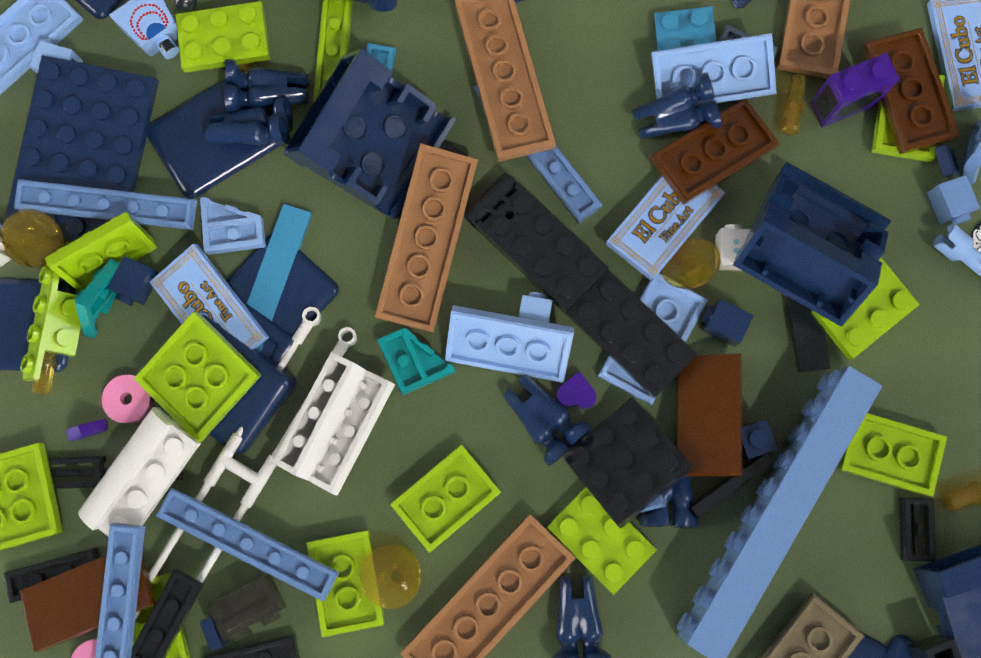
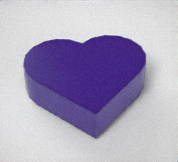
[556,371,596,409]
[66,418,109,442]

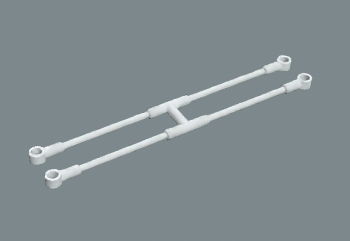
[135,307,357,619]

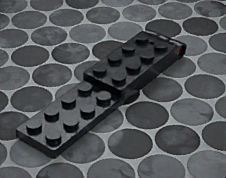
[464,173,697,399]

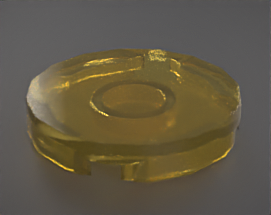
[1,209,64,268]

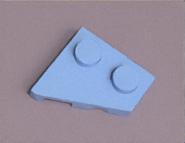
[200,197,266,255]

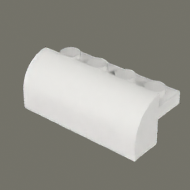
[272,352,395,496]
[78,407,201,537]

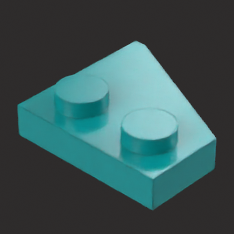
[75,259,120,339]
[377,328,455,396]

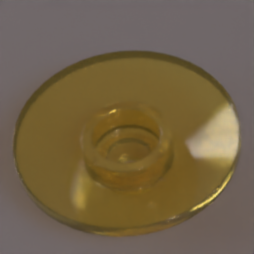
[661,238,721,289]
[361,545,421,609]

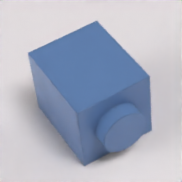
[927,175,980,225]

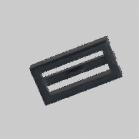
[48,456,106,489]
[899,497,936,562]

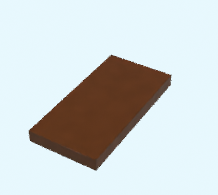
[862,28,960,154]
[650,99,780,205]
[677,353,743,477]
[20,554,156,652]

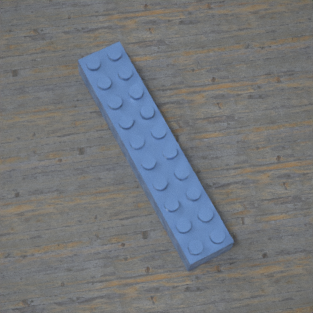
[676,366,882,658]

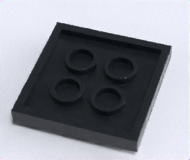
[562,397,694,529]

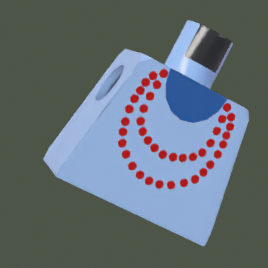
[109,0,179,59]

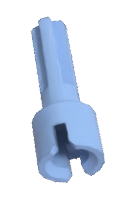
[932,223,981,277]

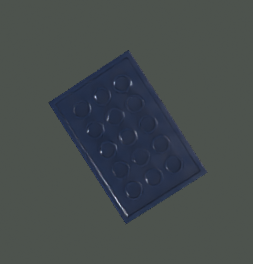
[3,55,159,242]

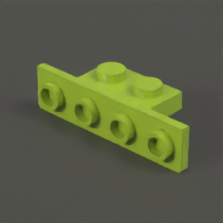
[20,264,81,381]

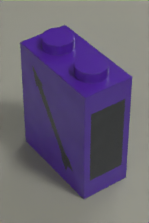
[809,53,900,128]

